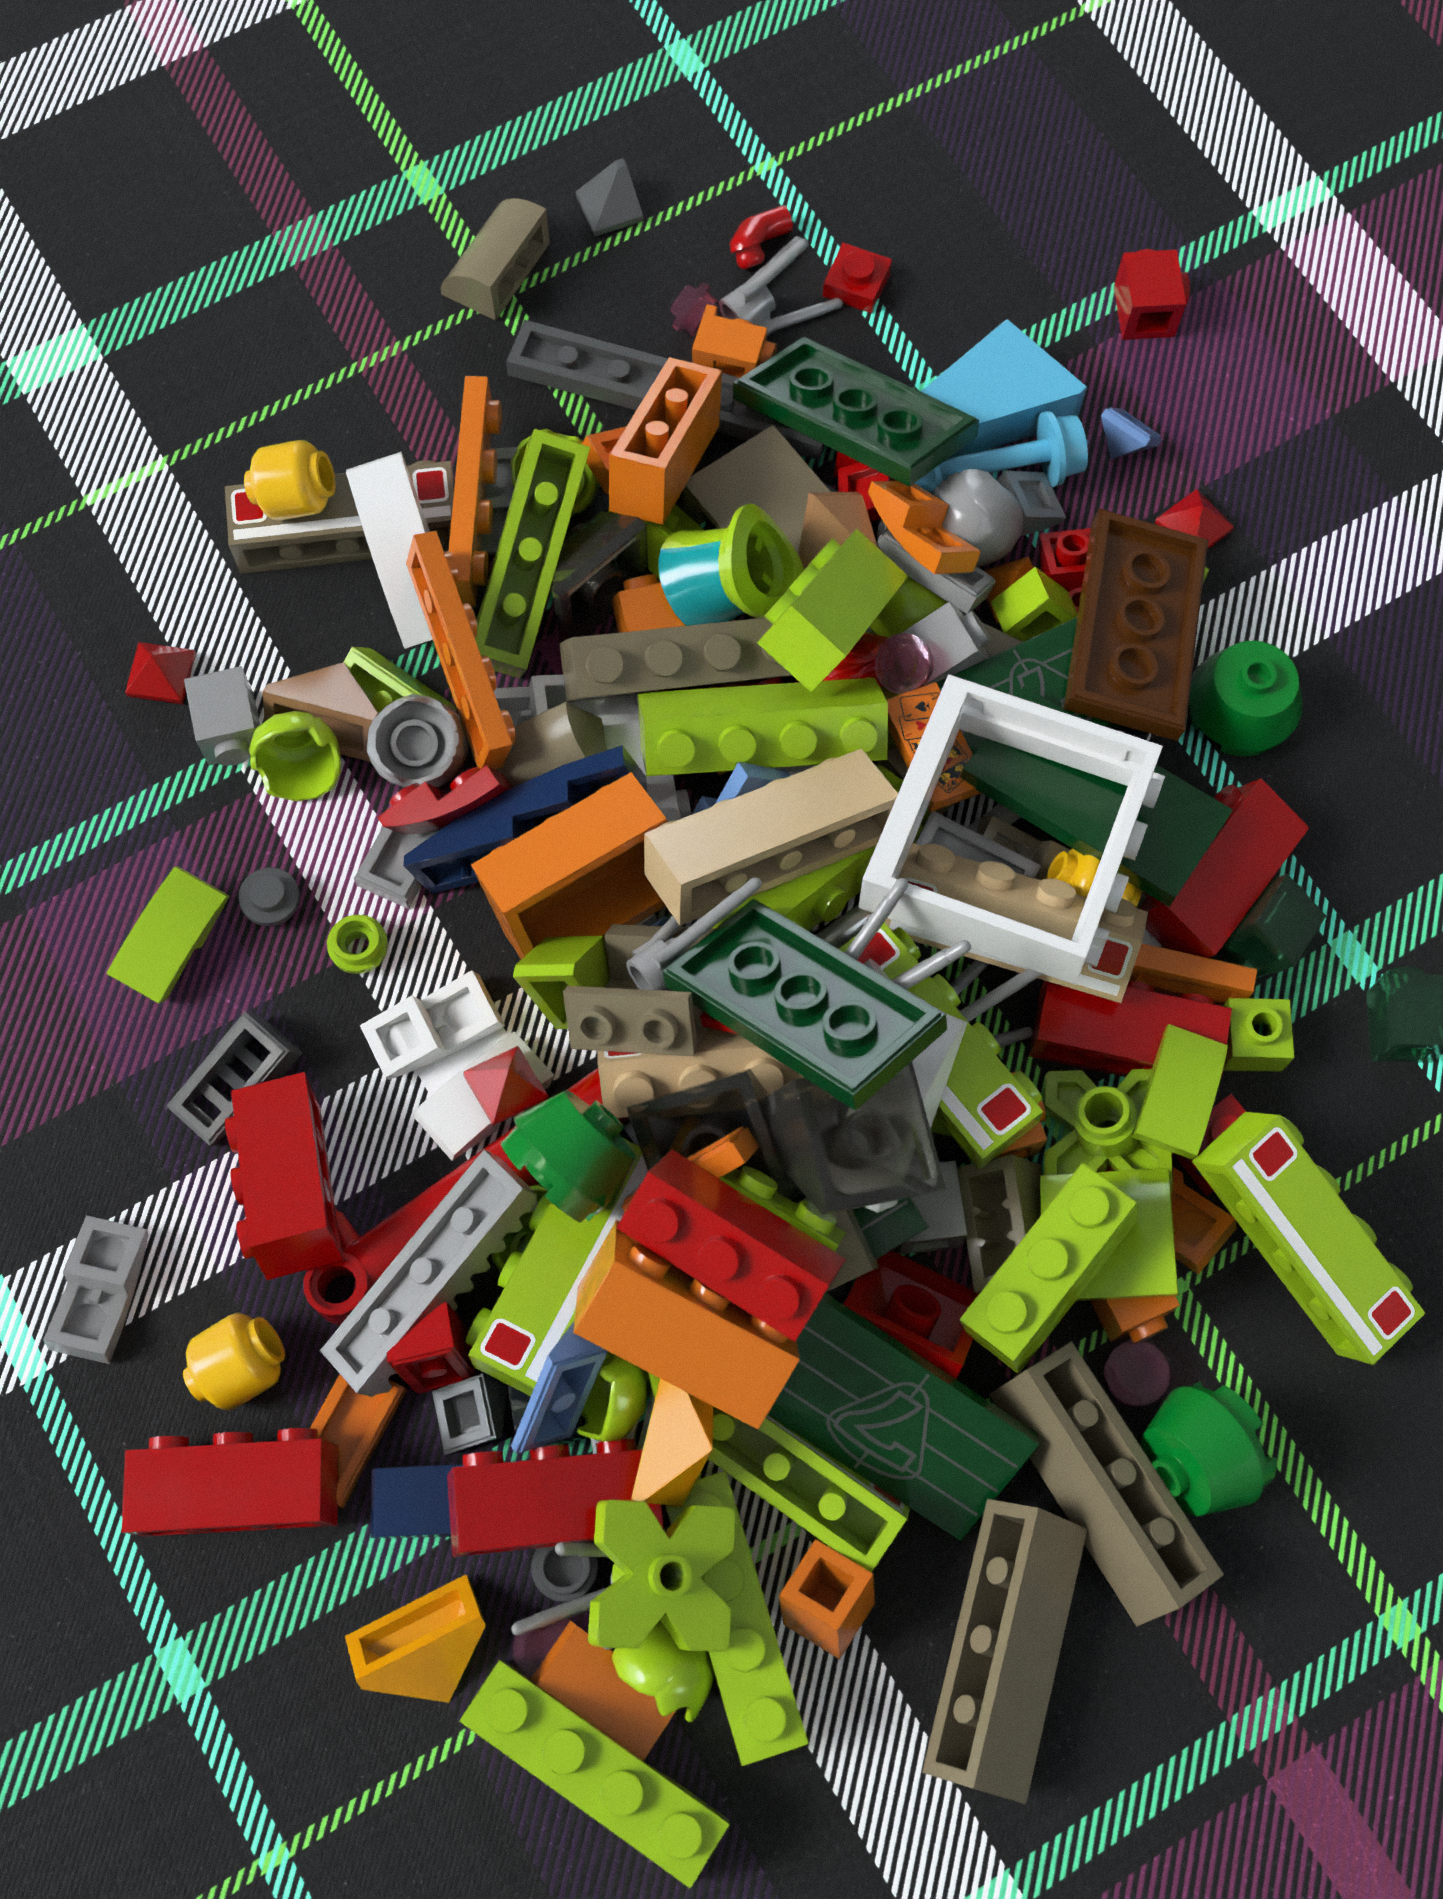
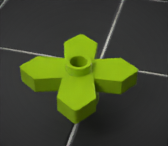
[1044,1069,1173,1193]
[588,1500,735,1652]

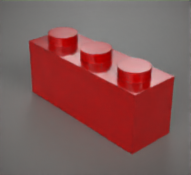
[1138,778,1309,958]
[1028,981,1232,1080]
[225,1072,343,1280]
[616,1150,846,1342]
[121,1428,338,1537]
[447,1439,663,1557]

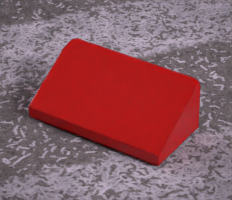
[386,1302,477,1394]

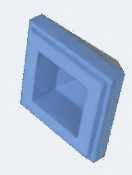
[1101,407,1162,459]

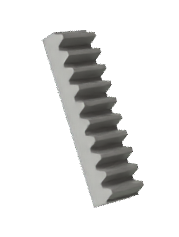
[320,1150,538,1397]

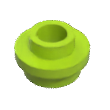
[327,914,388,974]

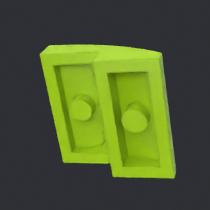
[1040,1168,1179,1301]

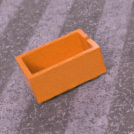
[471,772,668,959]
[573,1220,800,1430]

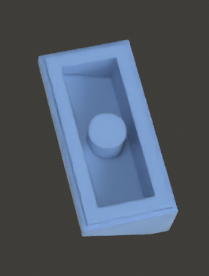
[511,1322,607,1453]

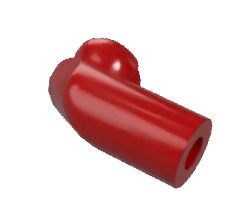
[730,205,793,269]

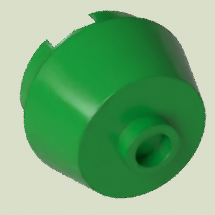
[1188,641,1302,756]
[501,1090,636,1223]
[1140,1382,1277,1516]

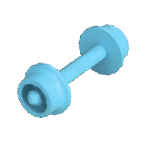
[915,411,1089,493]

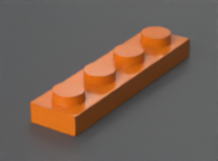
[448,376,502,607]
[406,531,516,770]

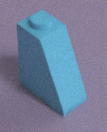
[920,319,1087,458]

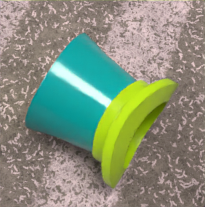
[658,503,804,626]

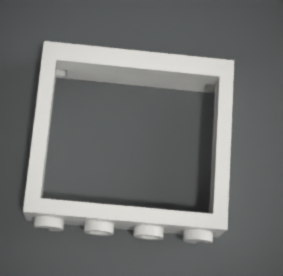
[859,674,1165,985]

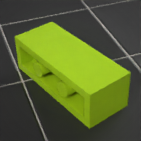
[757,528,908,692]
[960,1163,1138,1374]

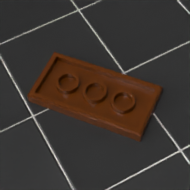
[1063,508,1208,741]

